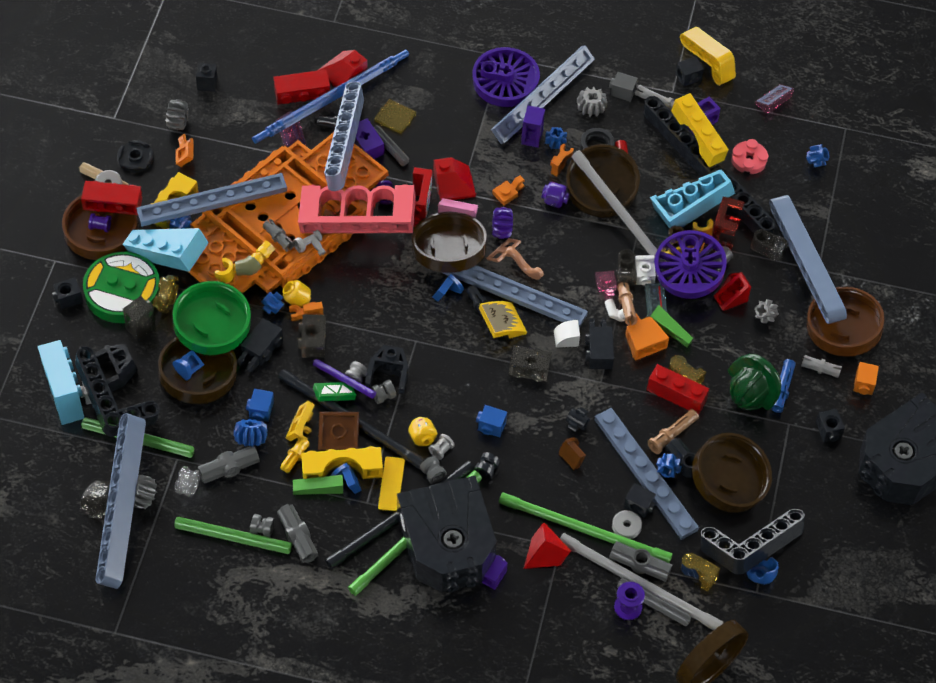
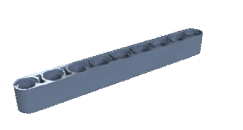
[324,82,364,191]
[769,195,847,324]
[96,413,146,589]

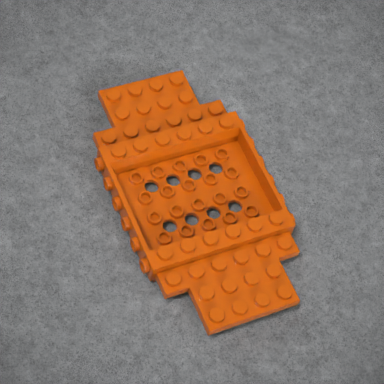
[189,132,389,294]

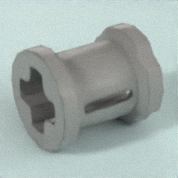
[428,434,455,460]

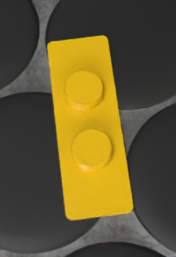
[378,457,405,511]

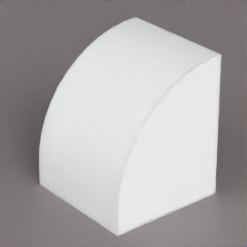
[554,320,580,348]

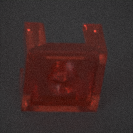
[712,196,744,251]

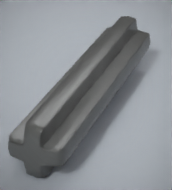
[374,125,409,166]

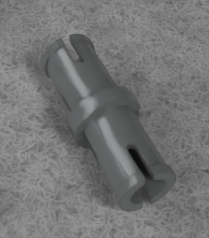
[263,219,295,252]

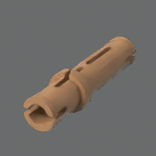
[617,282,637,325]

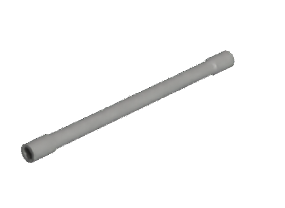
[572,150,674,280]
[560,533,724,630]

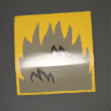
[479,301,527,338]

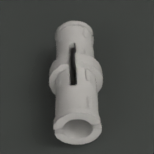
[801,355,842,378]

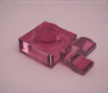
[595,271,617,301]

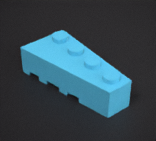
[650,169,735,228]
[123,228,209,272]
[38,340,84,425]

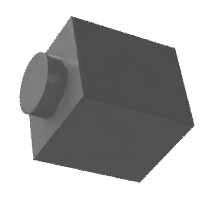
[609,72,638,102]

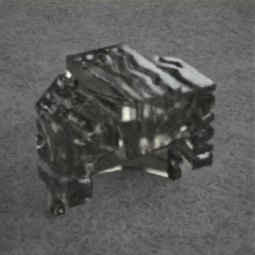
[81,480,110,519]

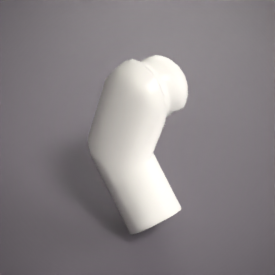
[605,299,625,322]

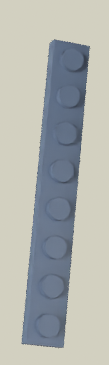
[491,45,595,144]
[137,173,287,226]
[442,265,588,329]
[595,408,699,540]

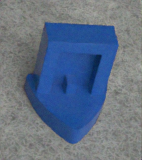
[432,274,464,301]
[172,350,205,381]
[331,463,362,494]

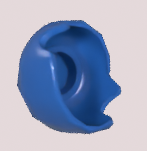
[747,557,779,585]

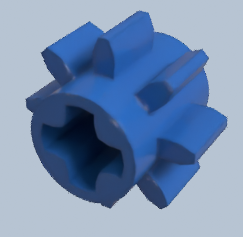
[545,127,567,149]
[807,144,829,167]
[170,215,192,229]
[261,292,285,314]
[656,453,681,478]

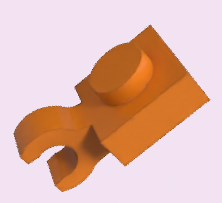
[176,134,194,167]
[550,144,574,177]
[492,175,525,206]
[289,302,323,321]

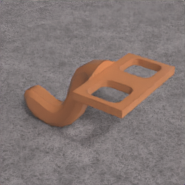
[486,238,544,280]

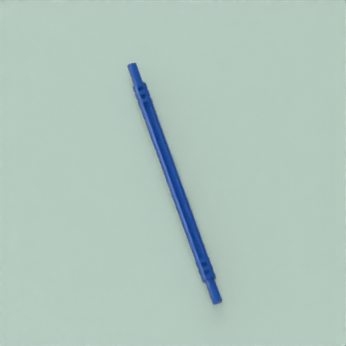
[252,50,409,144]

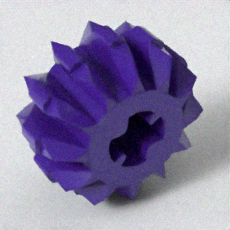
[492,207,513,239]

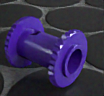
[614,582,645,620]

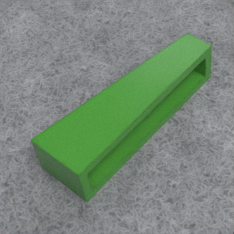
[650,305,693,347]
[293,475,343,495]

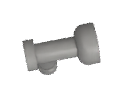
[293,230,326,256]

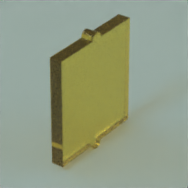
[374,99,416,134]

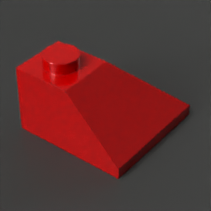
[317,50,367,87]
[433,157,476,201]

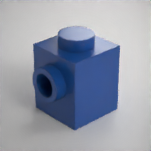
[246,389,274,422]
[476,405,507,437]

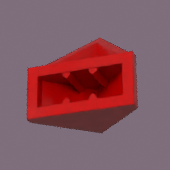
[714,272,751,311]
[523,523,571,569]

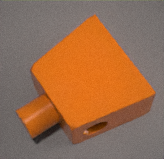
[625,313,669,360]

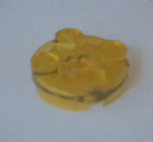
[153,275,179,313]

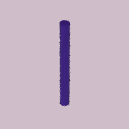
[313,359,376,399]

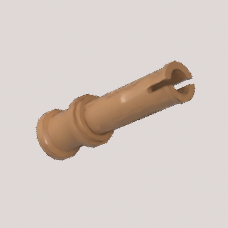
[647,409,699,454]

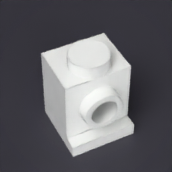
[634,255,656,286]

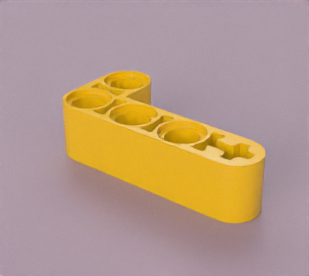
[680,27,736,86]

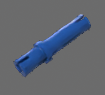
[771,359,796,413]

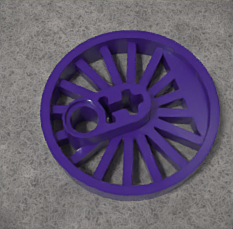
[472,47,540,107]
[655,230,727,299]

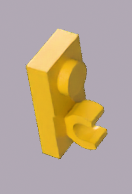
[285,401,314,441]

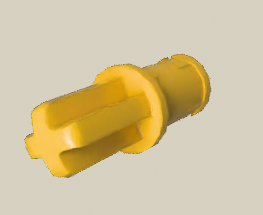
[280,437,310,473]

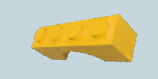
[671,93,729,167]
[301,446,383,479]

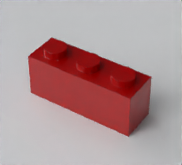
[273,69,330,105]
[81,181,143,215]
[647,364,710,415]

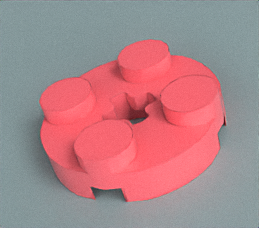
[732,139,769,174]

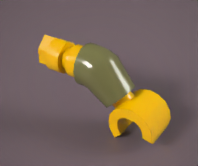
[214,241,275,283]

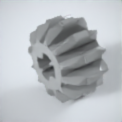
[577,87,607,117]

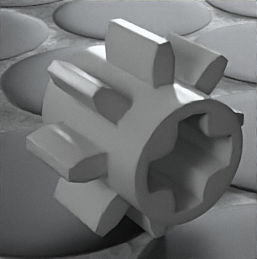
[755,299,779,323]

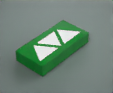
[313,382,356,402]

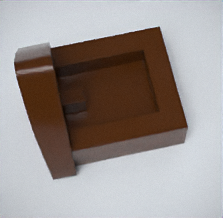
[559,437,586,470]

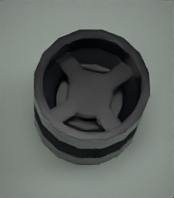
[474,452,500,480]

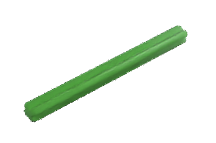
[81,417,194,458]
[174,517,292,554]

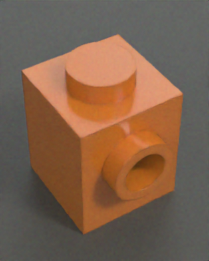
[853,362,879,395]

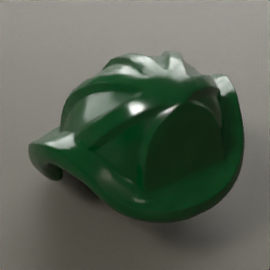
[728,354,781,410]

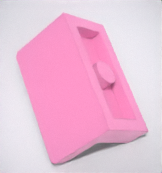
[438,198,478,218]

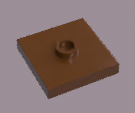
[318,412,359,452]

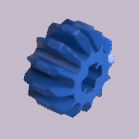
[234,419,267,447]

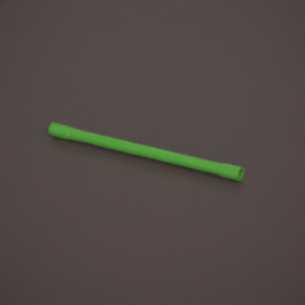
[348,470,482,596]
[499,492,673,563]

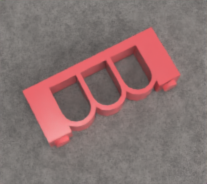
[298,184,416,233]

